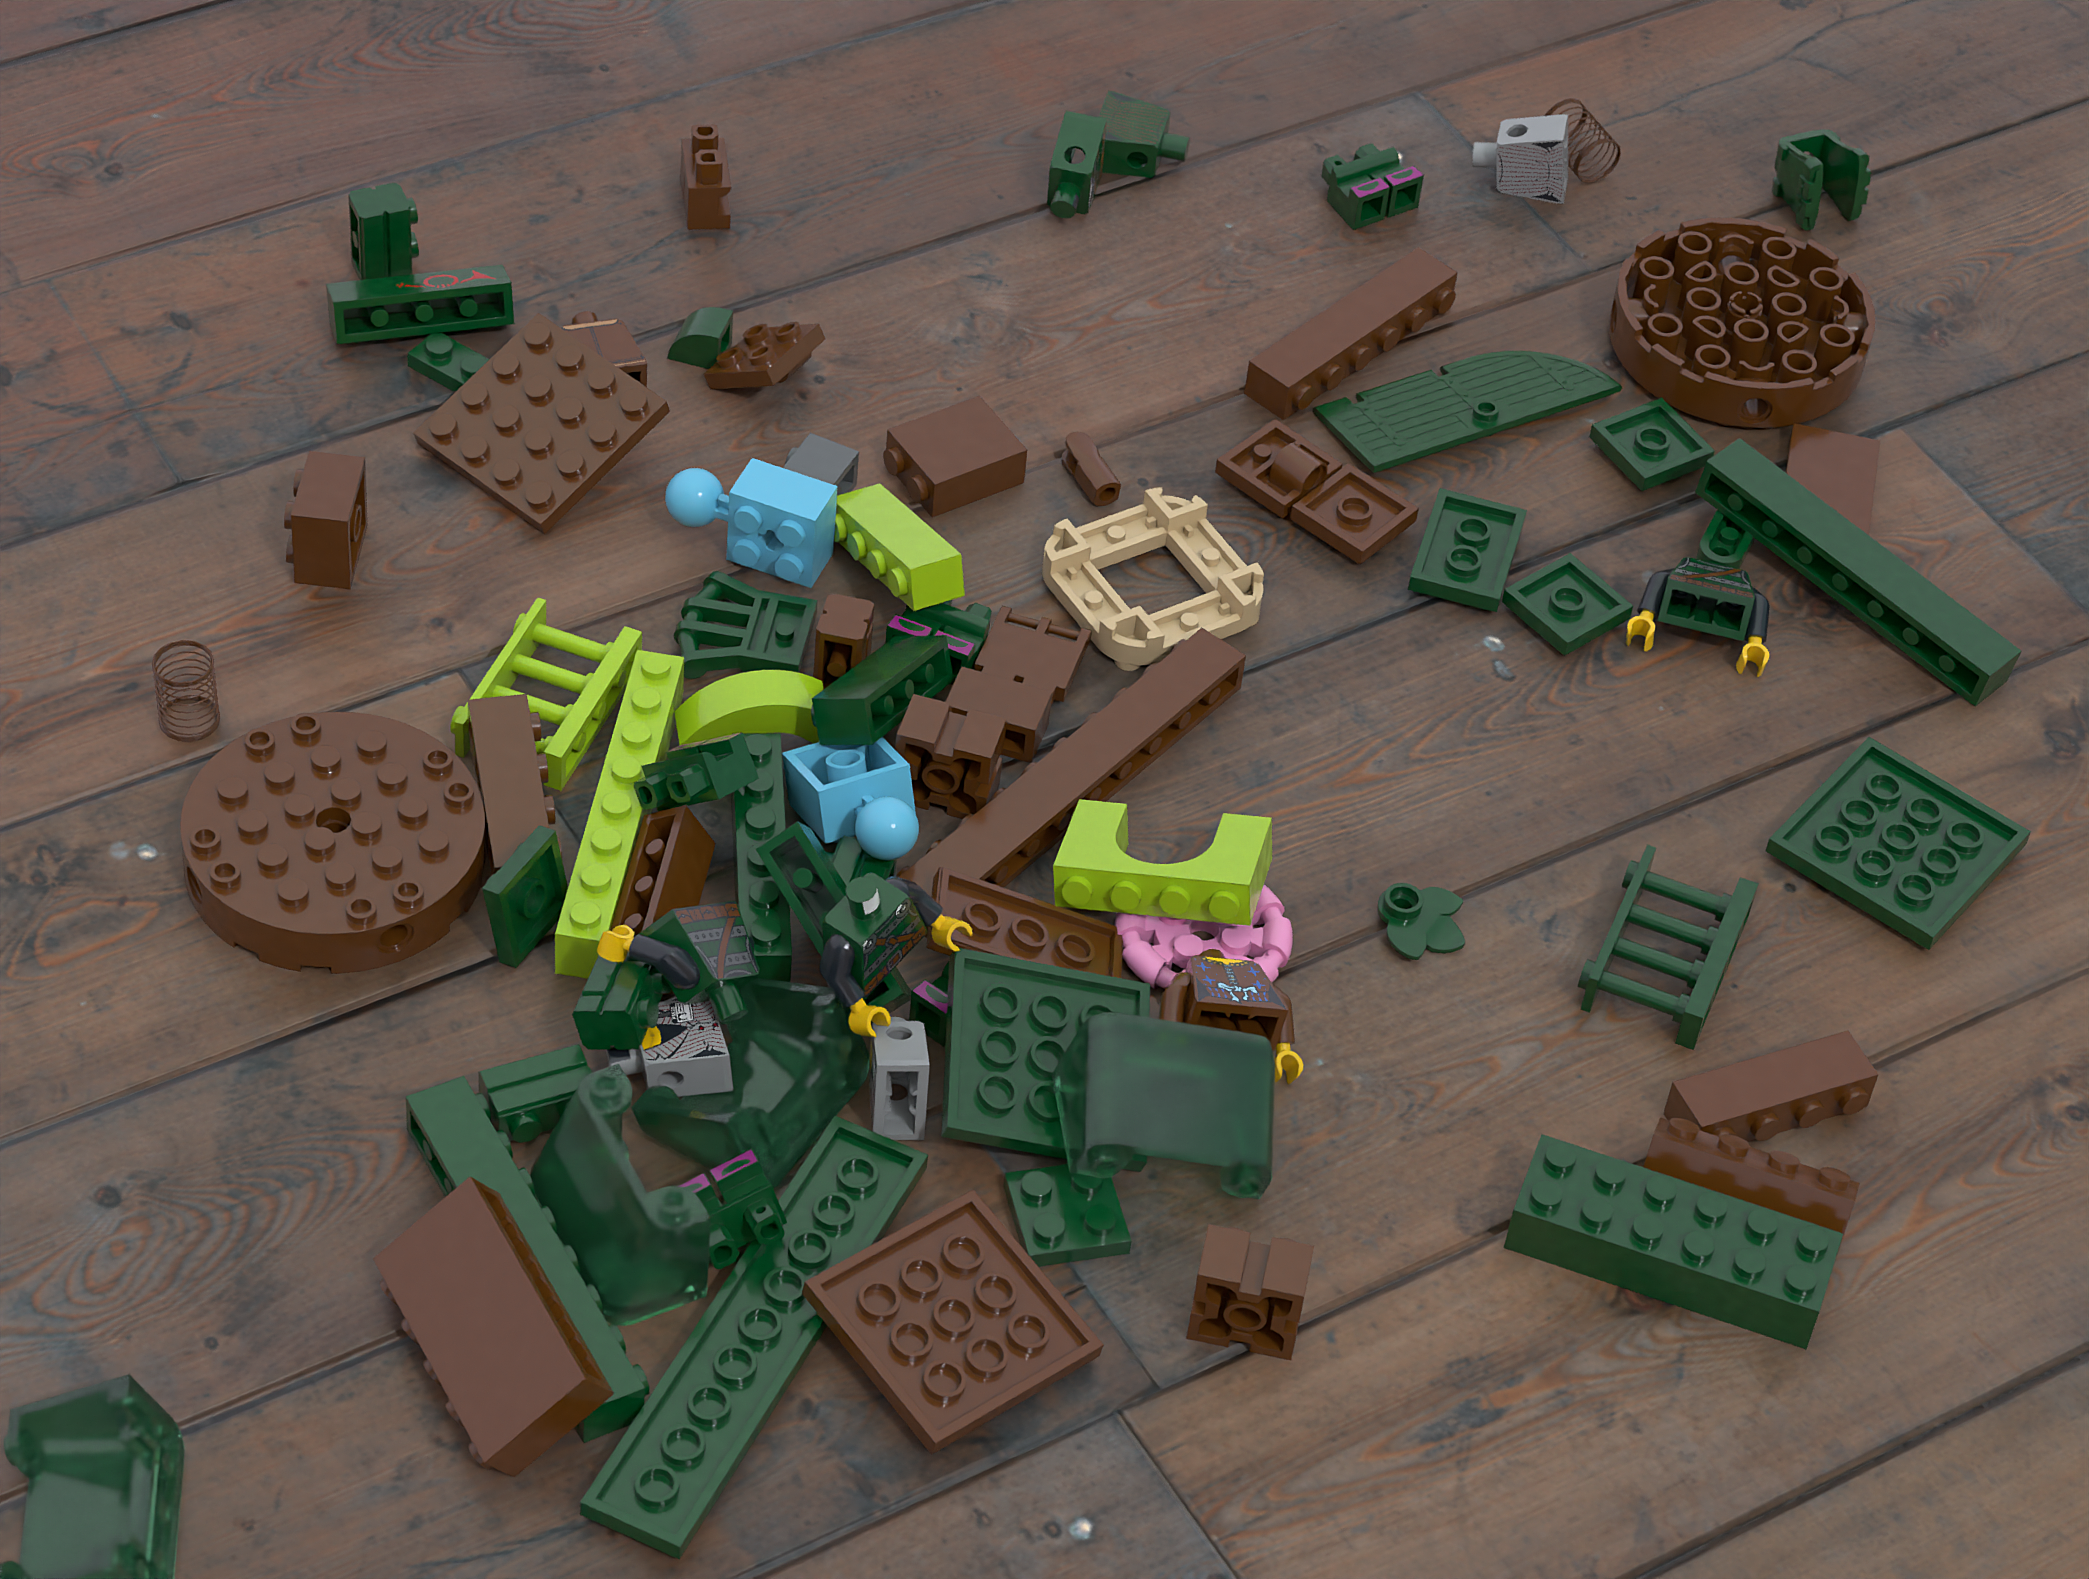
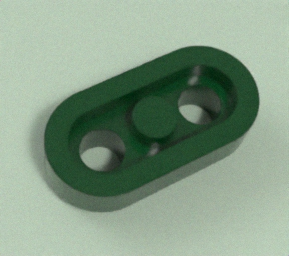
[1697,510,1755,569]

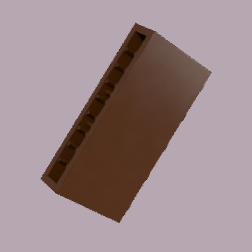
[373,1176,614,1477]

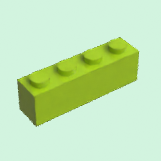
[834,483,965,611]

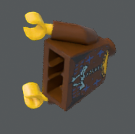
[1149,949,1303,1085]

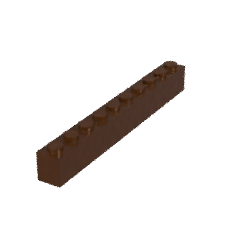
[895,628,1246,938]

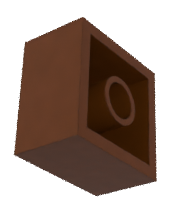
[284,451,368,589]

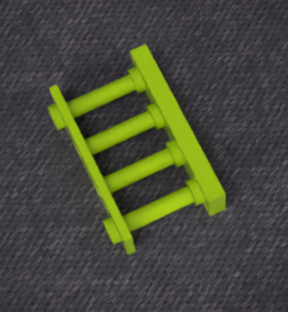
[450,597,642,791]

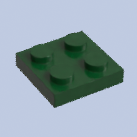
[1589,398,1715,491]
[1502,553,1633,656]
[482,825,568,968]
[1003,1161,1131,1267]

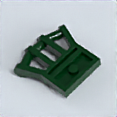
[673,571,818,679]

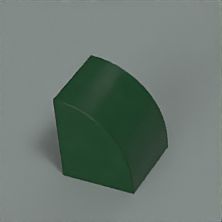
[667,307,733,369]

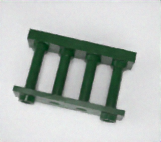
[1578,844,1759,1050]

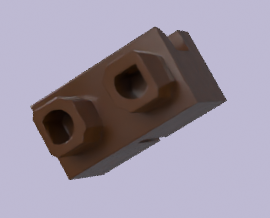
[680,124,732,230]

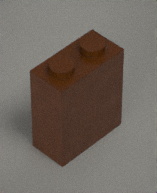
[883,395,1028,518]

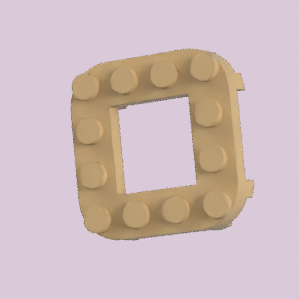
[1042,487,1264,671]

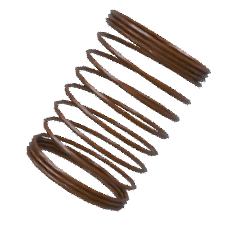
[1545,98,1621,183]
[152,640,220,742]

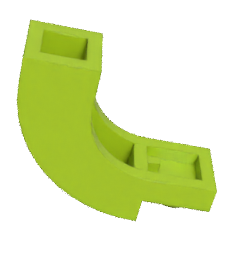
[674,670,824,746]

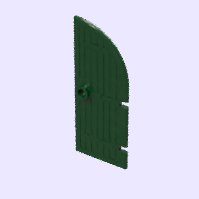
[1313,351,1622,473]

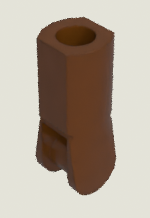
[1061,432,1121,506]

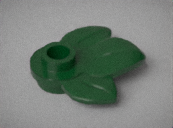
[1377,883,1466,960]

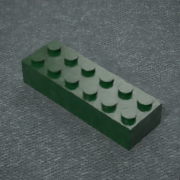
[1504,1134,1843,1349]

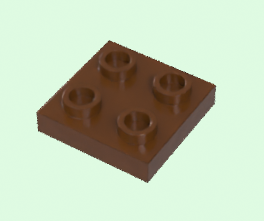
[704,322,826,389]
[1215,419,1343,518]

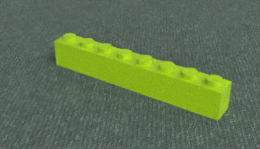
[555,650,684,979]

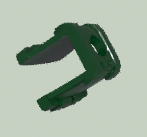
[1772,129,1871,231]

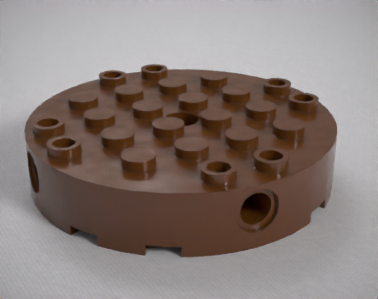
[1609,217,1876,429]
[180,712,486,974]

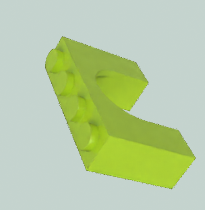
[1053,799,1272,926]

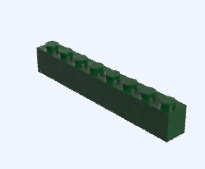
[1695,438,2022,707]
[406,1076,650,1443]

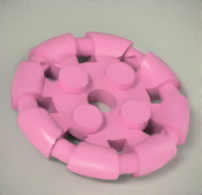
[1114,885,1293,989]

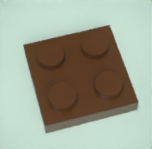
[1290,463,1419,564]

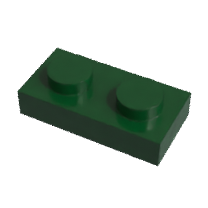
[407,333,490,392]

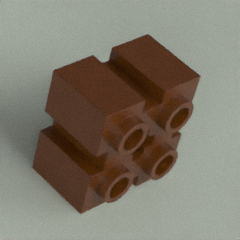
[895,694,1007,819]
[1186,1224,1314,1360]

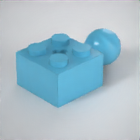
[665,458,838,588]
[782,737,919,860]

